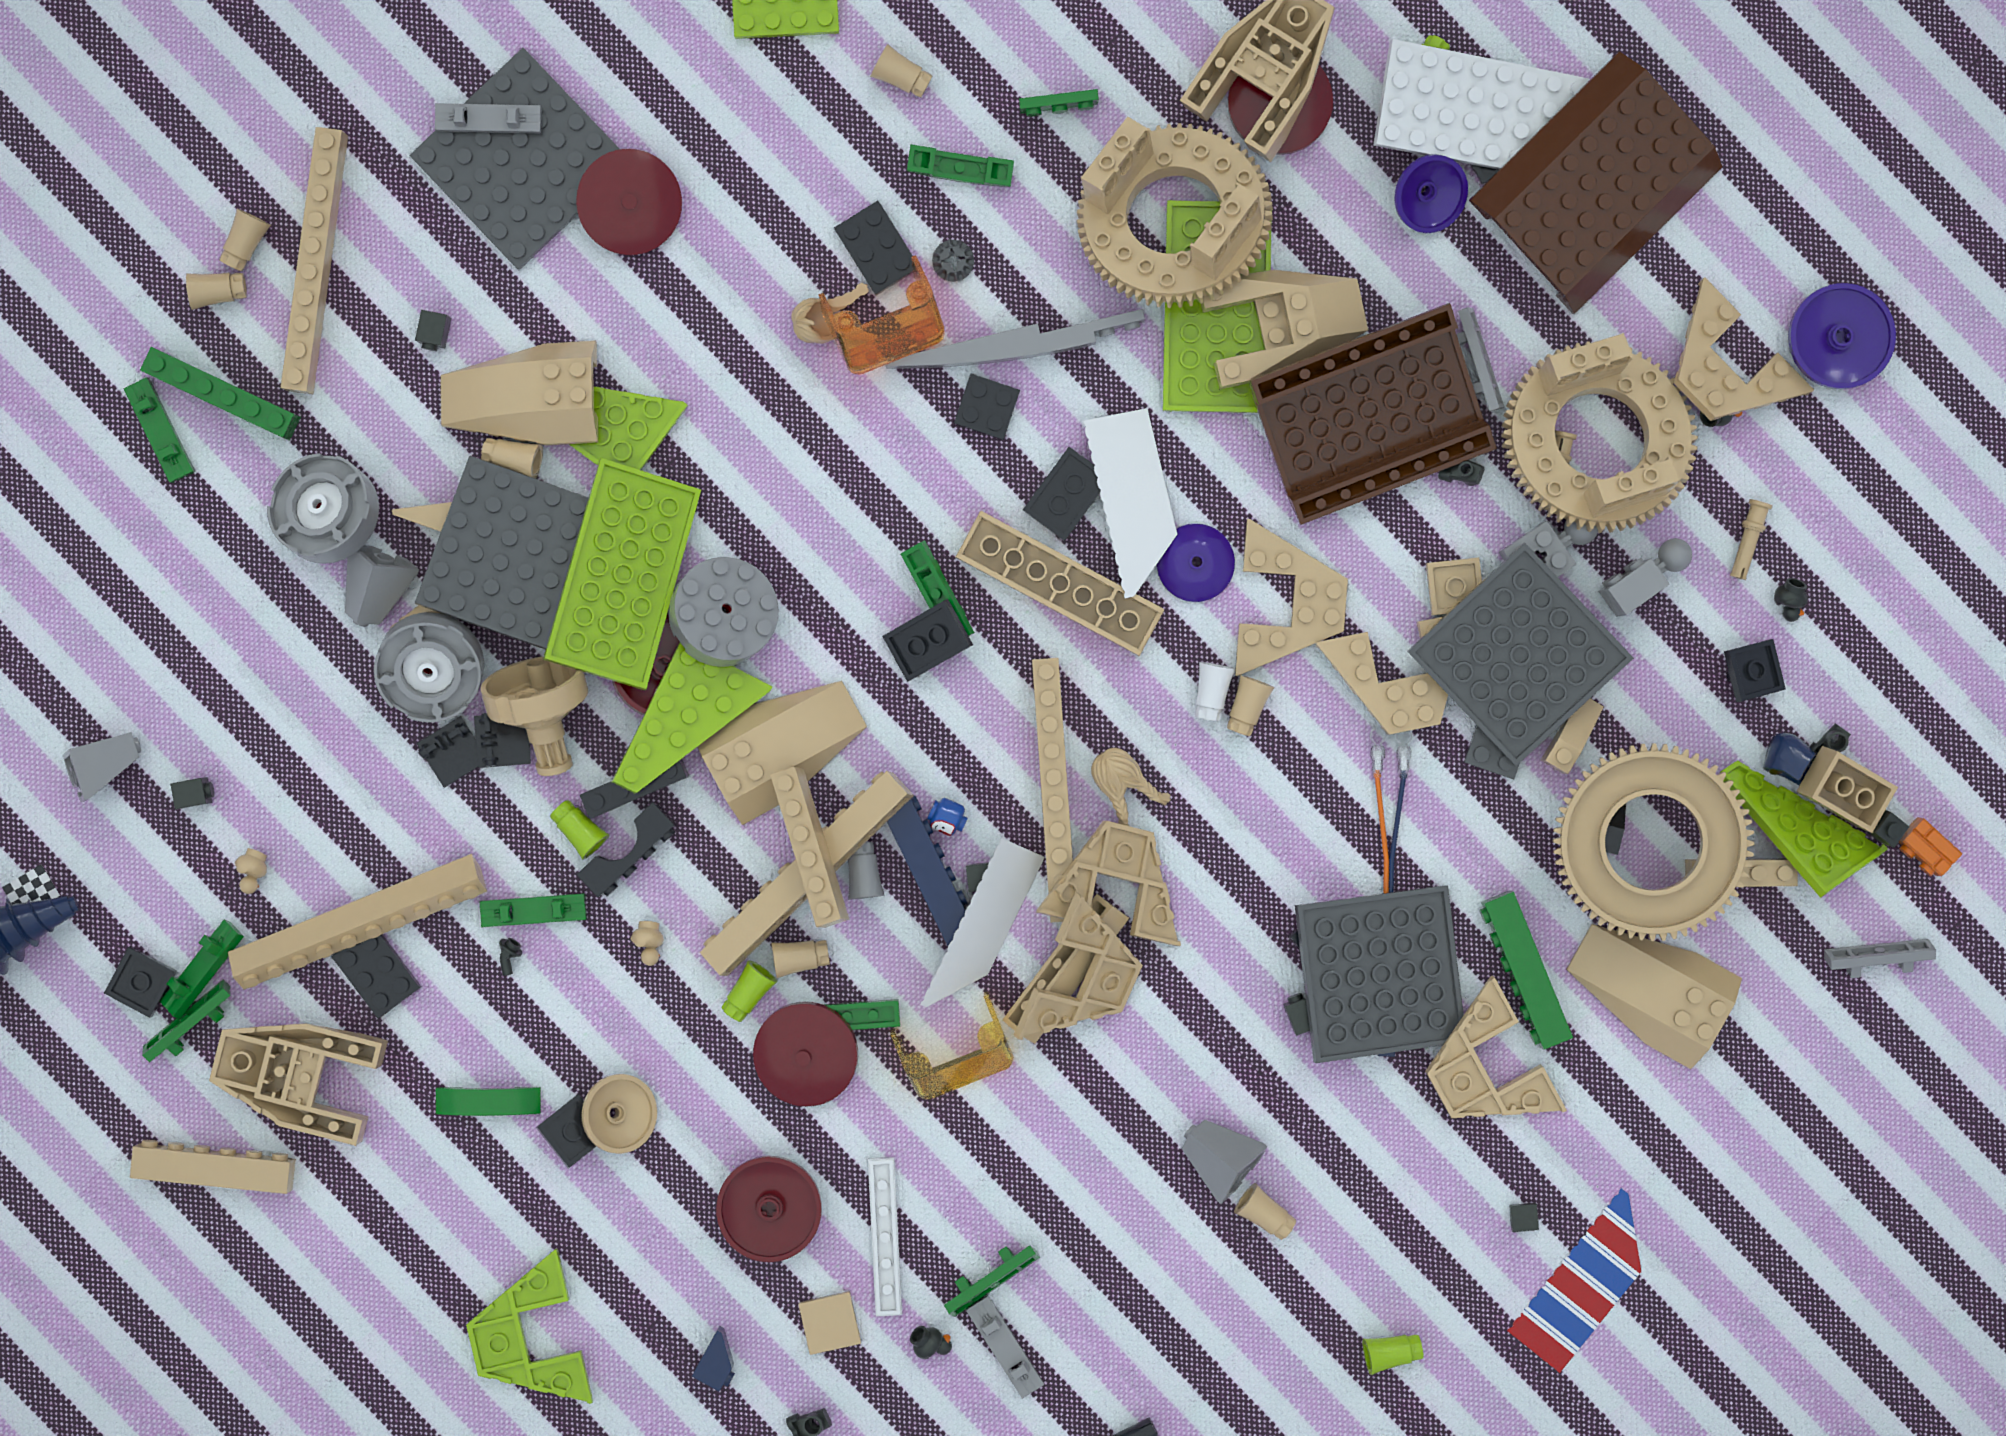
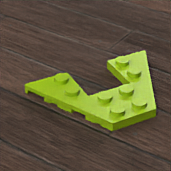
[466,1248,593,1404]

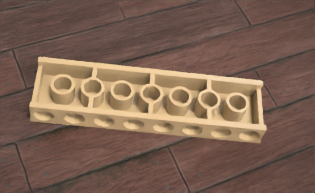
[955,511,1164,656]

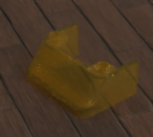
[890,991,1014,1100]

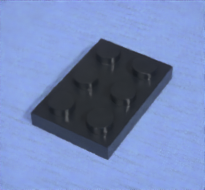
[834,200,920,295]
[1022,447,1101,541]
[882,599,973,682]
[331,934,422,1019]

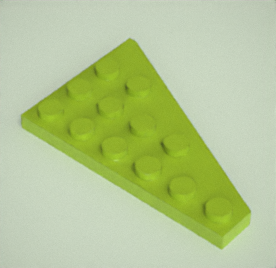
[569,387,688,470]
[612,642,773,794]
[1720,760,1888,898]

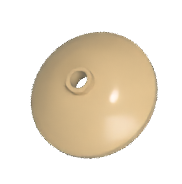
[582,1074,657,1154]

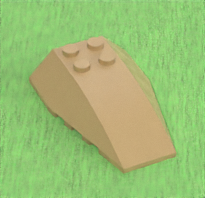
[441,341,598,446]
[698,681,867,825]
[1566,924,1742,1069]

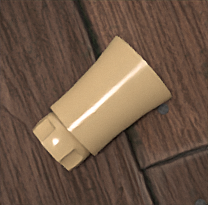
[870,44,933,98]
[219,208,271,271]
[186,272,247,310]
[481,438,543,479]
[1227,675,1275,736]
[771,940,830,979]
[1234,1183,1296,1240]

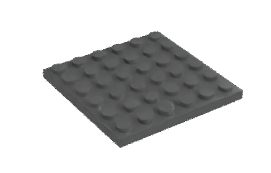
[409,48,619,270]
[415,455,588,650]
[1407,542,1634,766]
[1295,885,1464,1063]

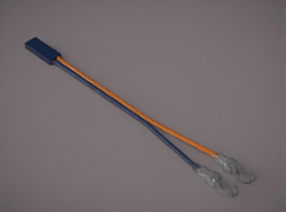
[1370,725,1412,1057]

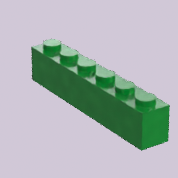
[140,347,301,441]
[1480,890,1573,1050]

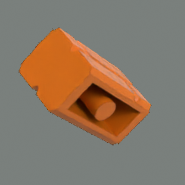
[1899,817,1962,876]

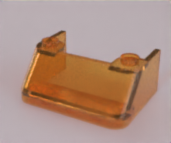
[818,255,945,375]

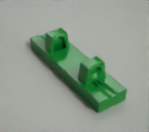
[123,377,195,483]
[900,540,975,636]
[479,893,587,927]
[160,919,244,1019]
[142,979,231,1063]
[944,1245,1041,1317]

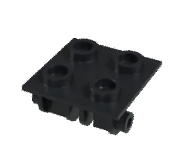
[474,713,531,768]
[416,716,478,788]

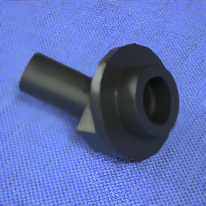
[499,938,522,976]

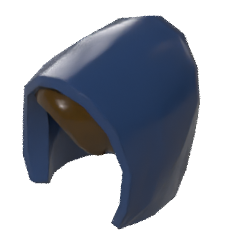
[1763,733,1817,786]

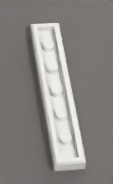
[868,1157,902,1316]

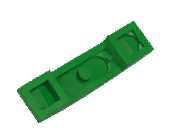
[907,144,1014,187]
[436,1087,541,1116]

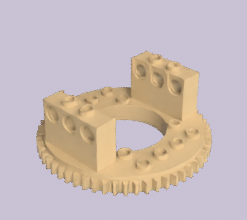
[1077,116,1273,308]
[1501,333,1698,533]
[1553,743,1754,941]

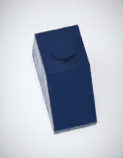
[692,1325,735,1392]

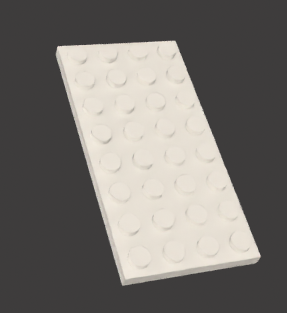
[1374,39,1590,170]

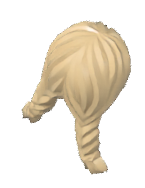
[791,283,877,346]
[1091,748,1171,826]

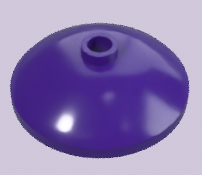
[1394,154,1468,233]
[1156,524,1235,602]

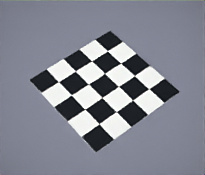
[2,864,60,904]

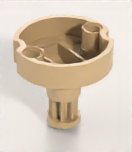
[480,656,588,776]

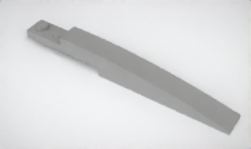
[884,309,1145,369]

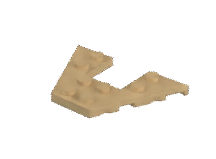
[1674,277,1814,421]
[1235,519,1348,676]
[1315,617,1448,735]
[1036,821,1181,946]
[1014,892,1143,1040]
[1425,975,1567,1118]

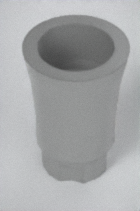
[848,842,885,900]

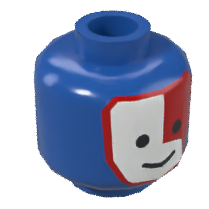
[927,798,968,836]

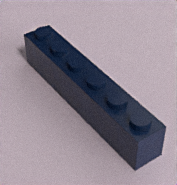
[887,795,968,946]

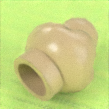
[235,848,267,894]
[631,921,664,966]

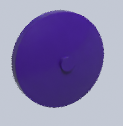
[1788,283,1896,389]

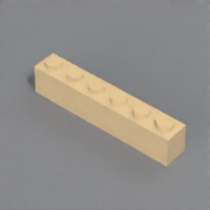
[770,767,850,928]
[1003,894,1129,1044]
[130,1140,296,1194]

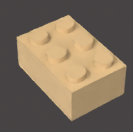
[1796,746,1898,833]

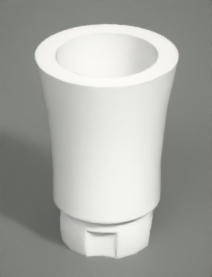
[1195,662,1235,721]

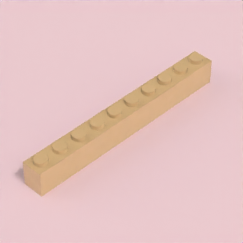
[280,127,348,395]
[1032,658,1073,923]
[700,771,914,976]
[228,854,487,990]

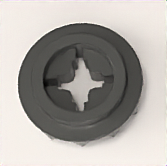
[932,239,974,282]

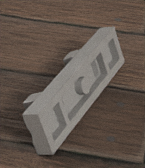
[435,103,542,134]
[1456,307,1504,411]
[1824,939,1936,978]
[966,1295,1044,1399]

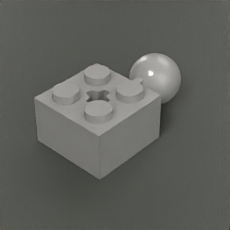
[1499,521,1598,577]
[1598,538,1692,617]

